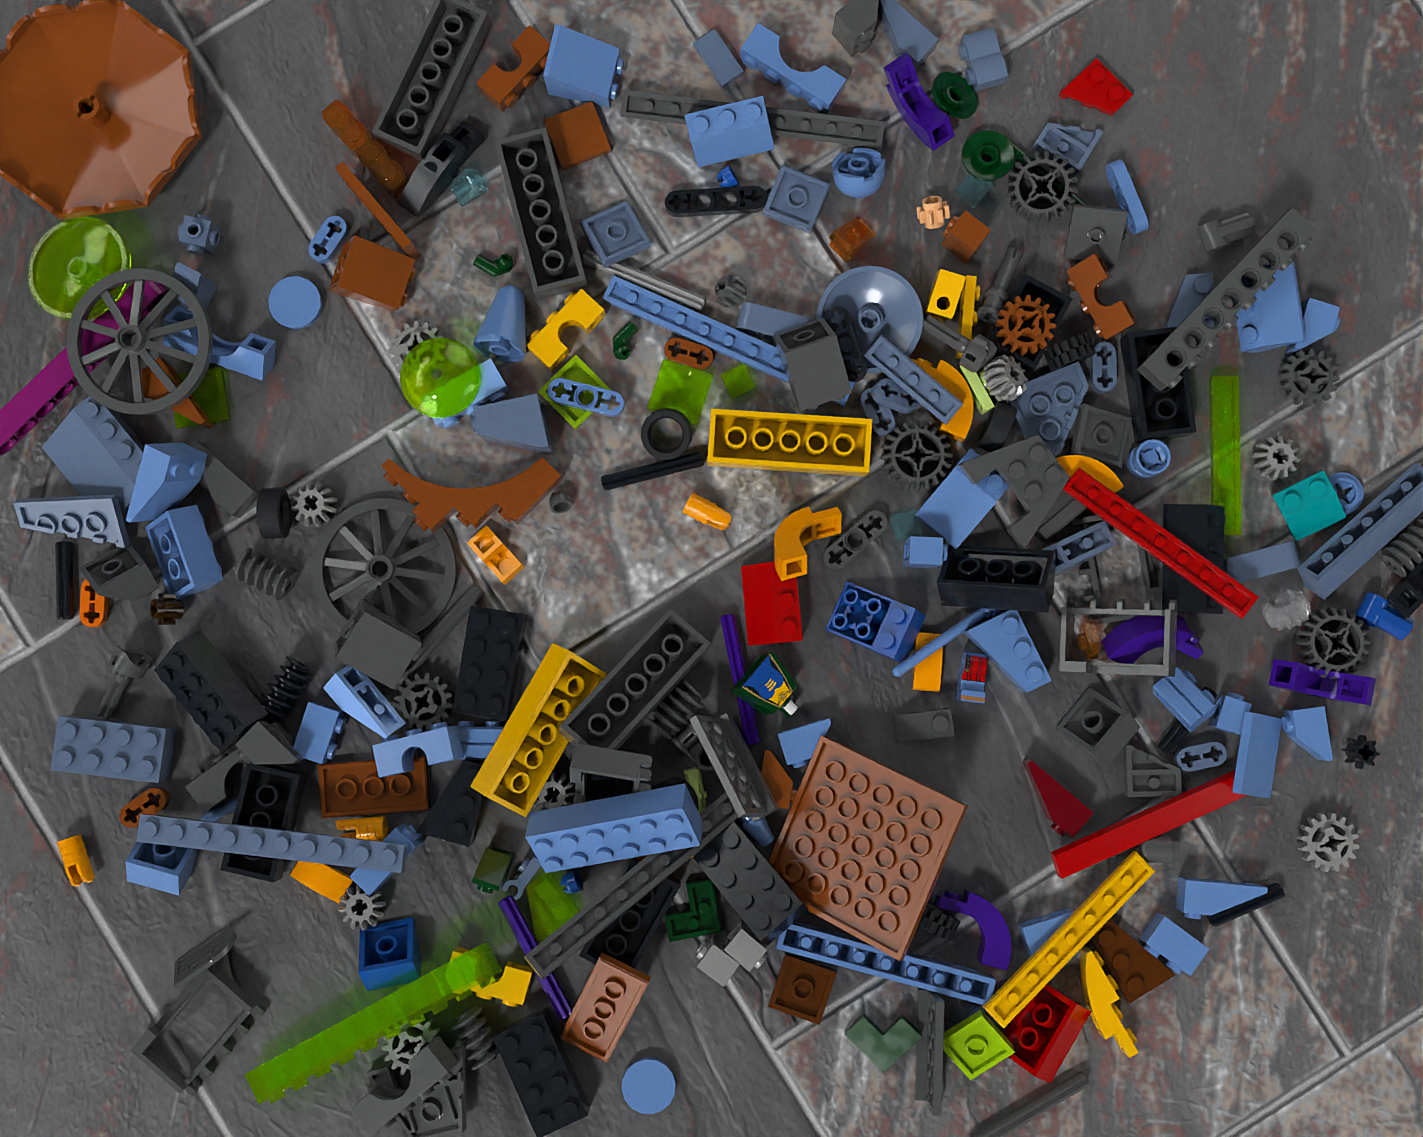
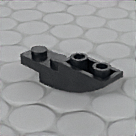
[398,121,485,218]

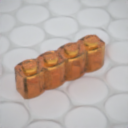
[321,100,409,199]

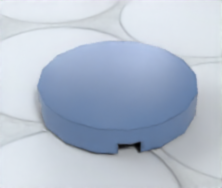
[268,276,323,330]
[622,1057,676,1114]

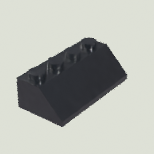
[1162,504,1225,614]
[937,545,1056,613]

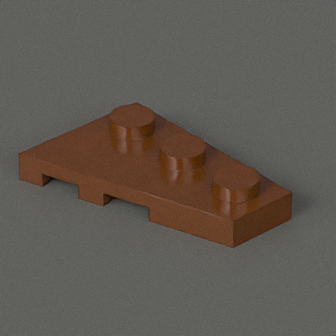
[1090,919,1175,1003]

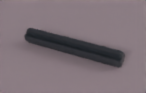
[601,452,705,491]

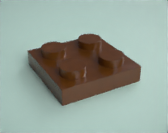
[768,953,837,1025]

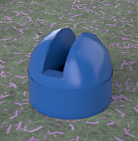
[717,165,739,188]
[561,870,583,894]

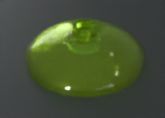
[400,338,481,418]

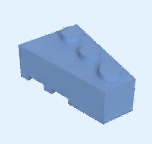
[963,610,1052,693]

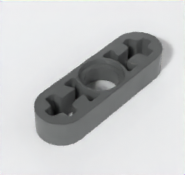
[822,511,887,570]

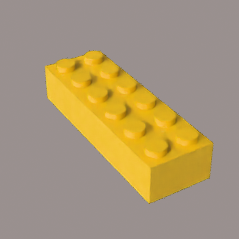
[707,408,872,476]
[470,643,607,817]

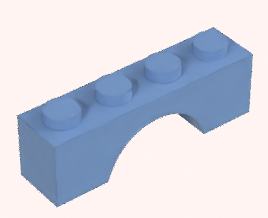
[740,23,846,114]
[163,306,276,381]

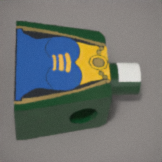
[730,651,798,717]

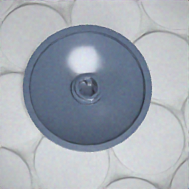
[816,266,924,374]

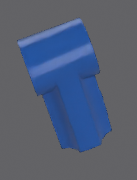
[1355,592,1414,640]

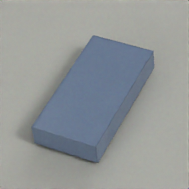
[693,29,744,88]

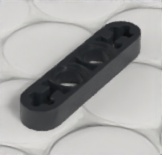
[665,186,767,217]

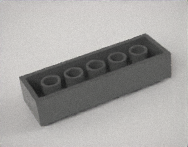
[372,0,492,161]
[494,127,588,300]
[559,608,711,750]

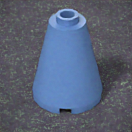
[473,285,526,362]

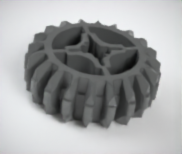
[1006,151,1078,224]
[880,420,953,493]
[1294,606,1371,679]

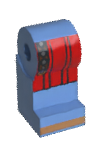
[955,651,987,703]

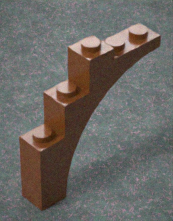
[381,457,562,533]

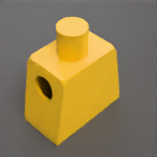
[924,269,966,323]

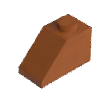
[761,749,797,809]

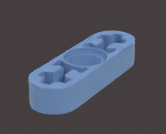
[1105,159,1149,235]
[548,378,625,417]

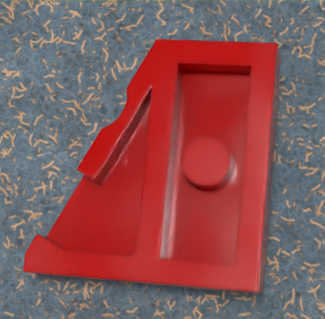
[1059,58,1133,116]

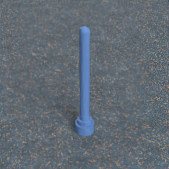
[892,608,1003,677]

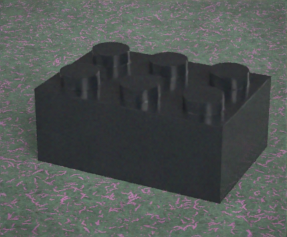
[986,274,1073,375]

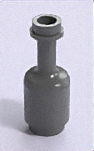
[1111,836,1180,863]

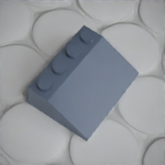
[42,396,145,517]

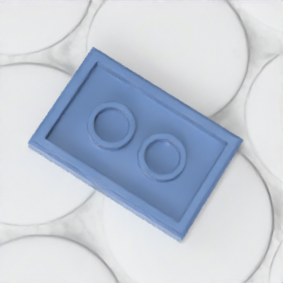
[1232,712,1282,798]

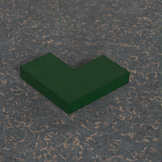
[664,878,722,942]
[844,1013,922,1073]

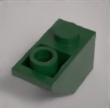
[471,845,515,894]

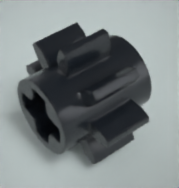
[1342,735,1380,769]

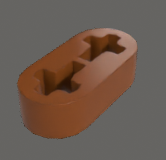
[664,338,713,371]
[119,787,170,828]

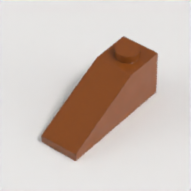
[141,357,214,429]

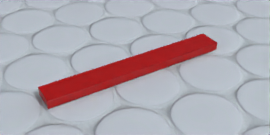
[1062,467,1259,619]
[1050,769,1247,879]

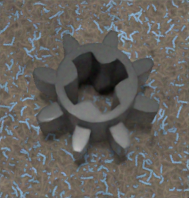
[714,274,747,308]

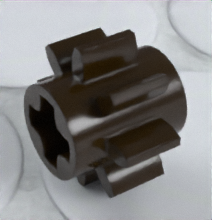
[150,593,184,625]

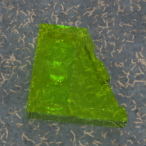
[526,872,580,945]

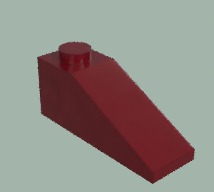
[1022,759,1094,838]

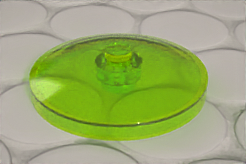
[28,217,132,321]

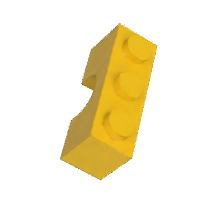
[526,288,606,372]
[444,946,534,1007]

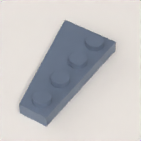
[13,494,130,548]

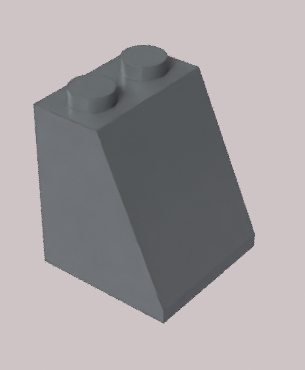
[773,318,852,411]
[334,599,423,689]

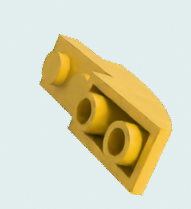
[1080,946,1139,1058]

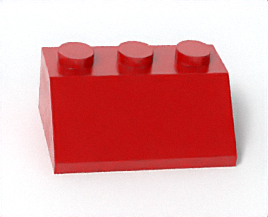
[741,562,803,646]
[1003,984,1092,1083]

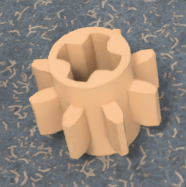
[916,196,950,229]

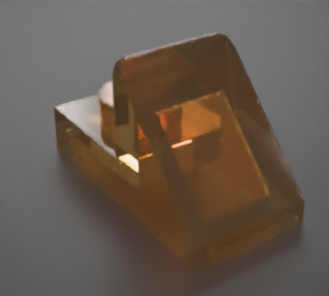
[829,216,876,262]

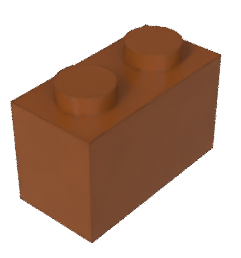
[942,210,991,264]

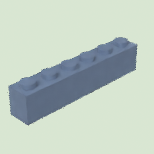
[1298,463,1423,599]

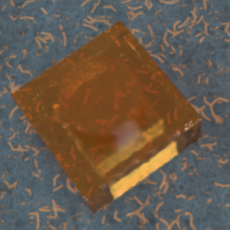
[1078,621,1100,660]

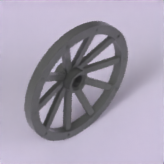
[67,268,213,415]
[312,498,457,635]

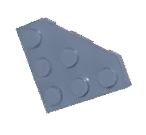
[1007,361,1089,457]

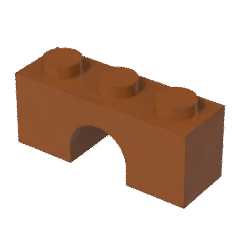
[476,25,550,112]
[1066,254,1138,340]

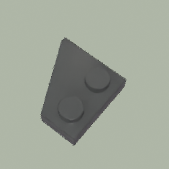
[1123,744,1182,797]

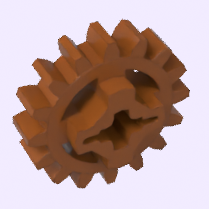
[995,295,1056,355]

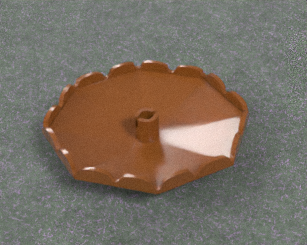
[0,0,202,220]

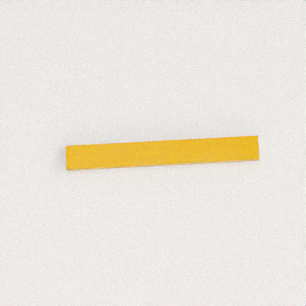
[982,851,1155,1028]

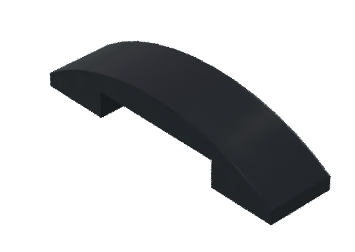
[1386,556,1423,619]

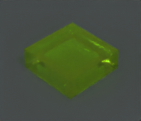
[720,363,755,400]

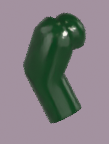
[473,254,513,277]
[612,321,638,360]

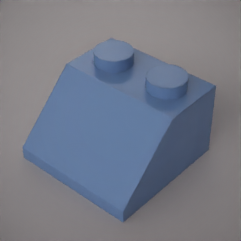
[125,842,198,896]

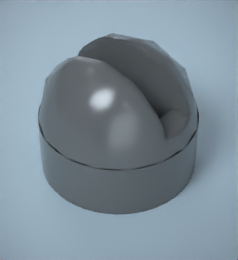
[549,490,572,514]

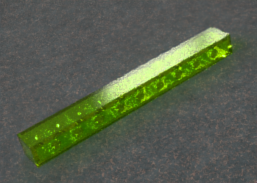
[244,942,502,1105]

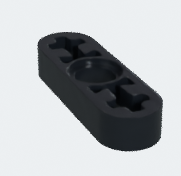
[825,306,868,382]

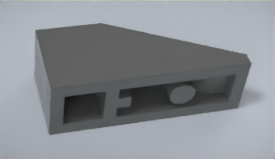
[191,439,259,518]

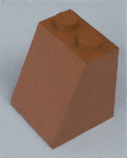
[328,235,416,311]

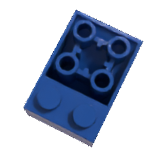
[825,582,926,663]

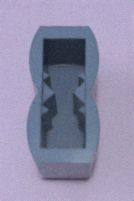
[958,27,1008,92]

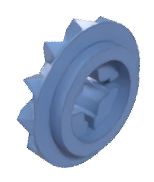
[1328,472,1364,515]

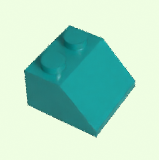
[1270,470,1346,541]

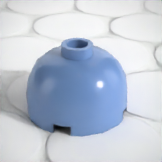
[832,148,886,199]

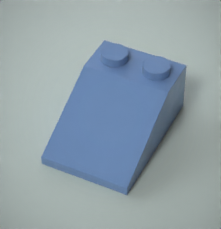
[126,443,208,523]
[915,448,1008,549]

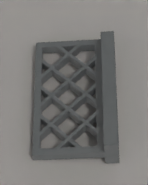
[689,713,779,822]
[914,988,946,1116]

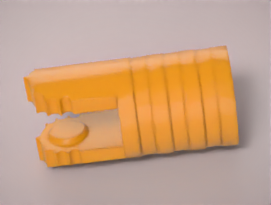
[682,492,731,531]
[335,816,388,841]
[56,834,95,887]

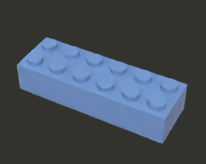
[525,783,702,873]

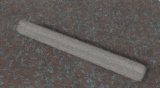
[582,249,706,311]

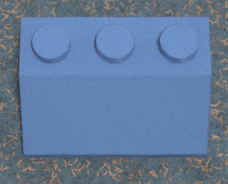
[685,96,775,167]
[1236,262,1306,353]
[145,505,223,599]

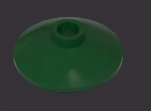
[932,72,978,119]
[961,130,1014,181]

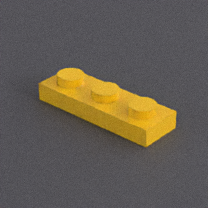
[955,275,980,360]

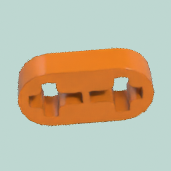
[80,579,109,628]

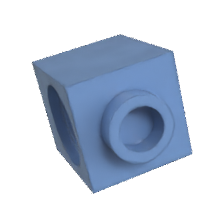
[1208,692,1252,735]

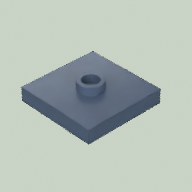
[762,165,831,234]
[580,201,651,268]

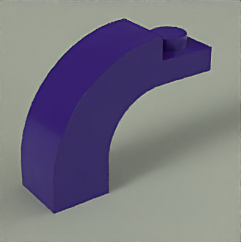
[883,53,955,151]
[1101,615,1204,664]
[1269,659,1376,706]
[934,889,1011,970]

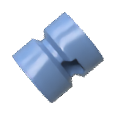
[1126,439,1171,479]

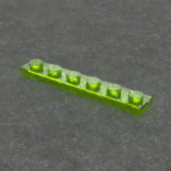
[1209,376,1242,536]

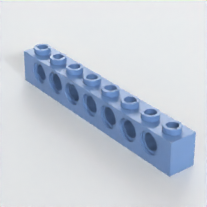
[775,921,996,1005]

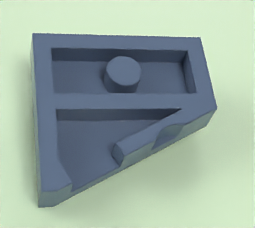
[1032,123,1103,175]
[1164,273,1214,328]

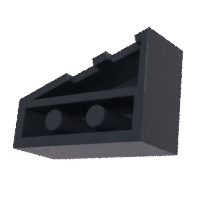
[416,760,486,847]

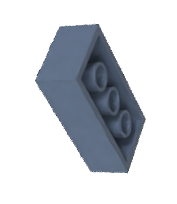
[51,715,177,783]

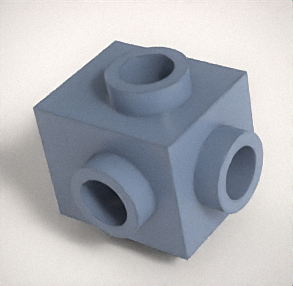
[178,214,220,255]

